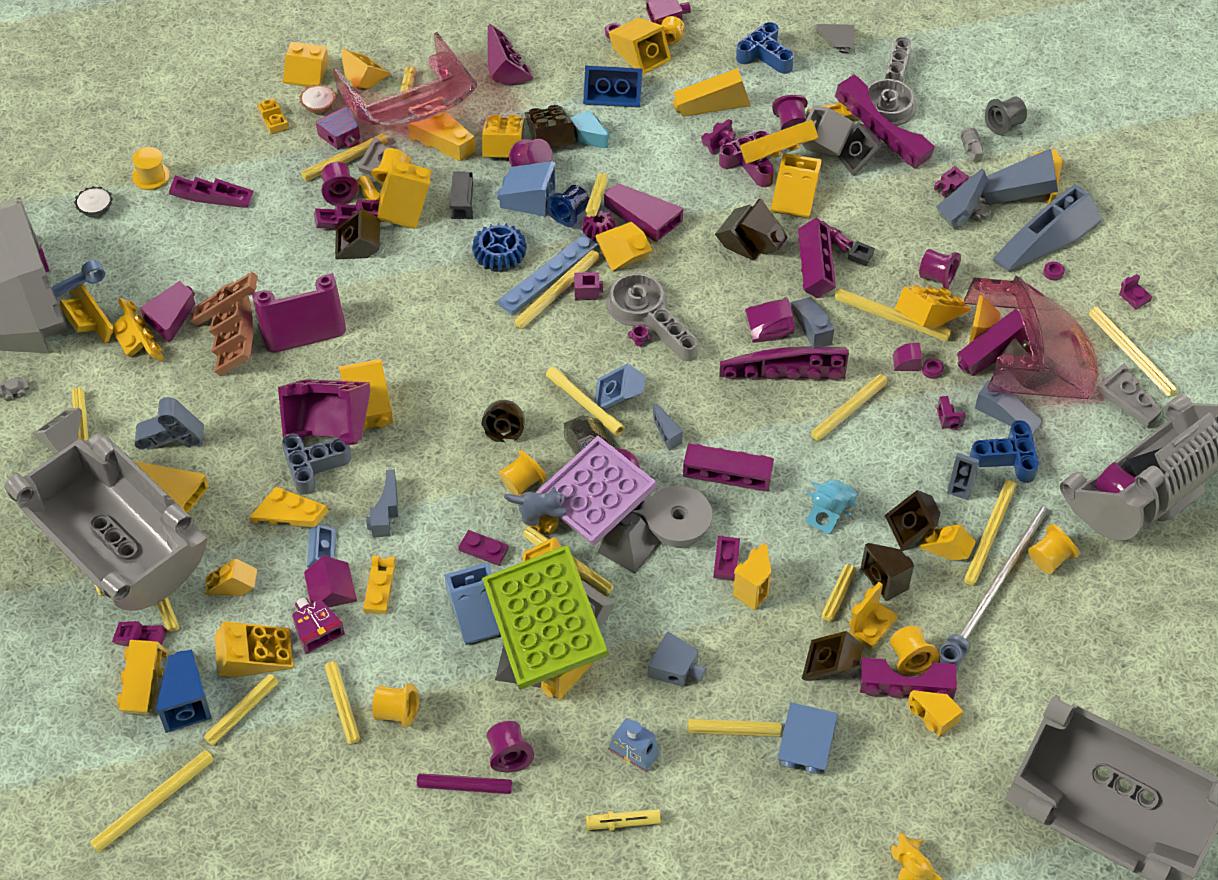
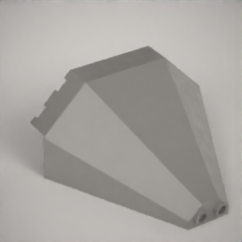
[0,196,69,353]

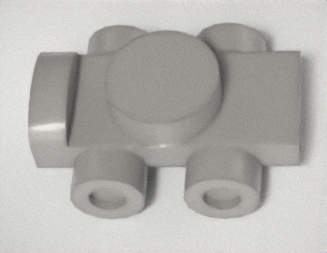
[972,201,990,221]
[0,377,30,402]

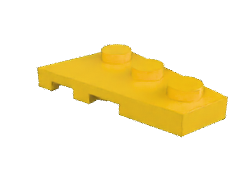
[249,487,329,527]

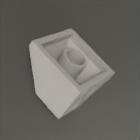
[814,24,854,52]
[32,407,82,454]

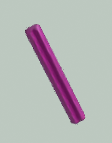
[416,773,512,794]

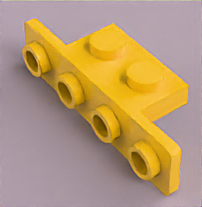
[740,120,818,164]
[59,284,113,343]
[112,298,165,362]

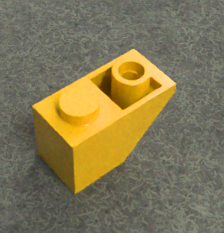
[919,524,976,561]
[205,558,257,596]
[907,690,963,737]

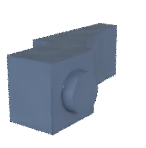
[366,469,398,538]

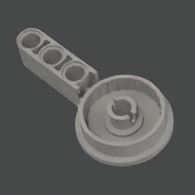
[868,37,916,126]
[606,273,698,361]
[631,486,712,547]

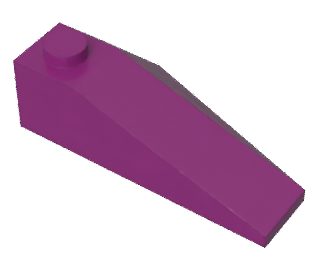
[488,24,534,85]

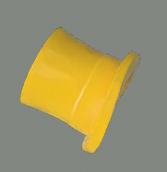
[132,147,170,190]
[371,148,412,185]
[498,449,547,496]
[1028,524,1080,574]
[890,625,940,676]
[372,683,419,728]

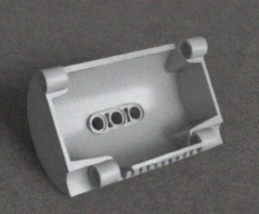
[1059,394,1218,541]
[5,433,208,611]
[1005,695,1218,880]

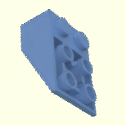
[444,562,501,645]

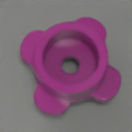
[628,325,652,346]

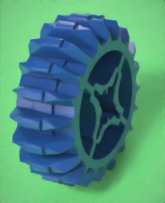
[472,223,527,271]

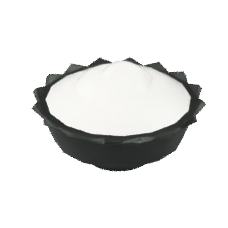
[74,186,113,217]

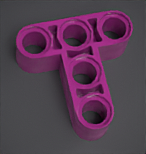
[719,131,774,187]

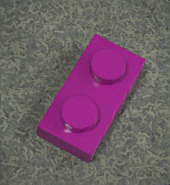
[459,530,509,566]
[713,536,740,580]

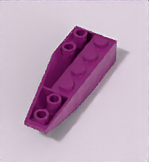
[719,346,849,380]

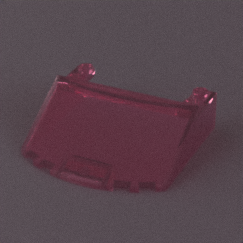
[333,32,478,126]
[964,275,1098,399]

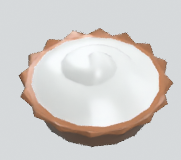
[299,84,336,114]

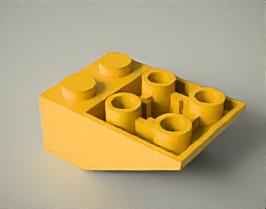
[482,115,524,157]
[771,153,822,218]
[895,285,972,328]
[214,621,294,677]

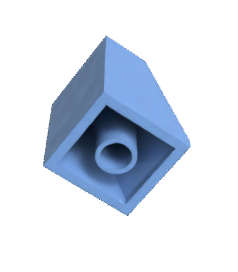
[497,161,556,217]
[778,702,838,774]

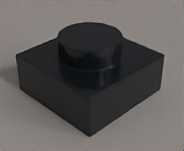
[848,241,875,266]

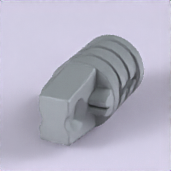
[960,128,983,162]

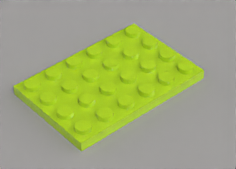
[482,545,610,690]

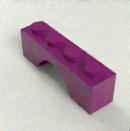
[860,658,957,699]

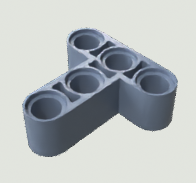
[134,397,204,450]
[282,434,351,495]

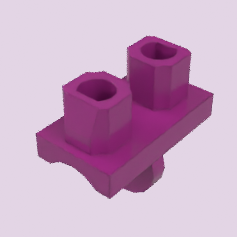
[701,119,736,155]

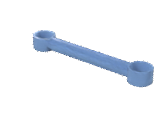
[52,260,105,297]

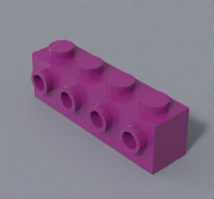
[798,217,836,298]
[682,443,774,492]

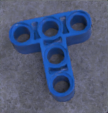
[736,22,794,74]
[969,420,1039,483]

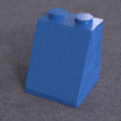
[157,649,212,733]

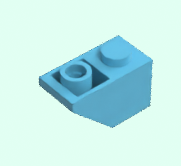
[570,110,610,148]

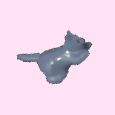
[504,487,566,526]

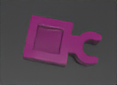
[934,166,969,196]

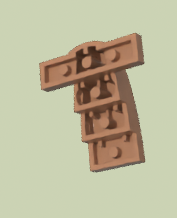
[191,272,258,376]

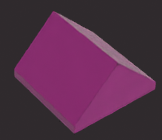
[304,555,357,607]

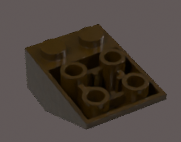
[524,105,575,148]

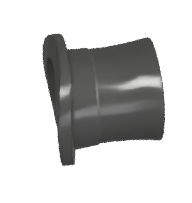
[985,96,1027,135]

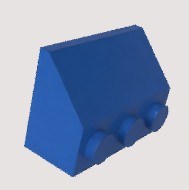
[583,65,643,107]

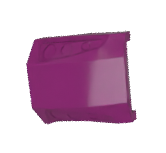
[745,297,794,343]

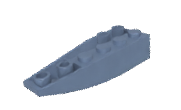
[993,184,1102,272]

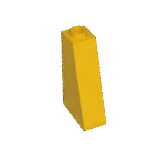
[672,68,751,117]
[134,461,209,513]

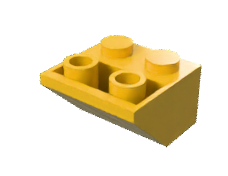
[733,542,771,610]

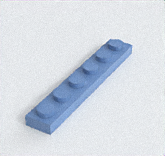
[498,234,598,316]

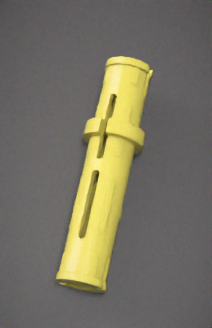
[586,809,661,831]

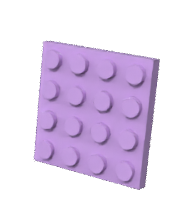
[535,436,658,546]

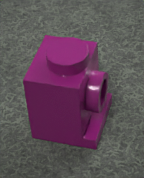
[574,272,603,301]

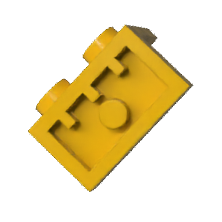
[849,582,898,650]

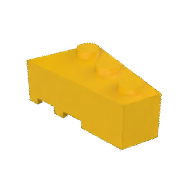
[408,105,475,161]
[117,640,168,716]

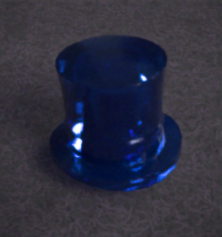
[546,185,589,227]

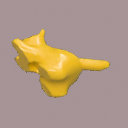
[891,833,944,880]

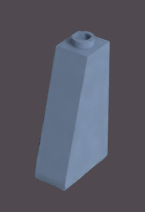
[981,149,1058,205]

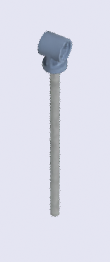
[938,506,1048,672]

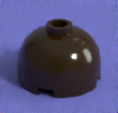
[481,399,525,443]

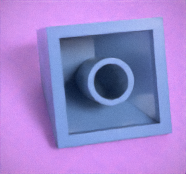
[594,363,646,410]

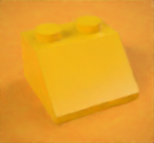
[283,42,329,87]

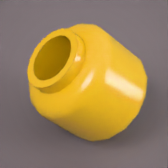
[661,16,685,44]

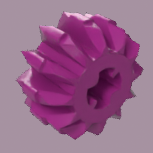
[582,209,615,241]

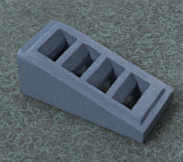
[653,403,683,451]

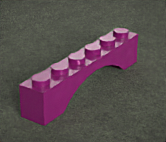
[835,74,935,169]

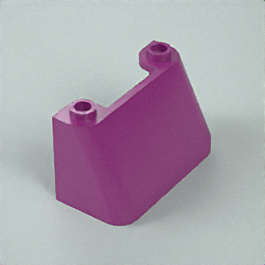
[252,273,346,353]
[278,379,370,445]

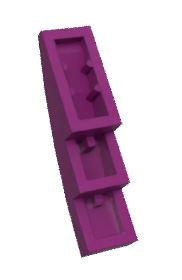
[169,175,253,208]
[314,199,384,228]

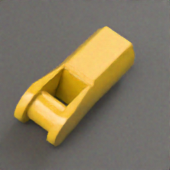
[357,175,380,201]

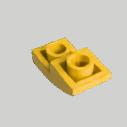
[257,98,289,134]

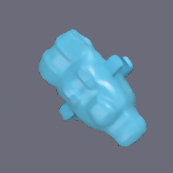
[806,479,858,534]

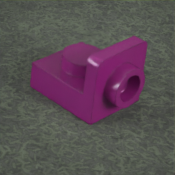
[1119,274,1152,310]
[937,396,966,430]

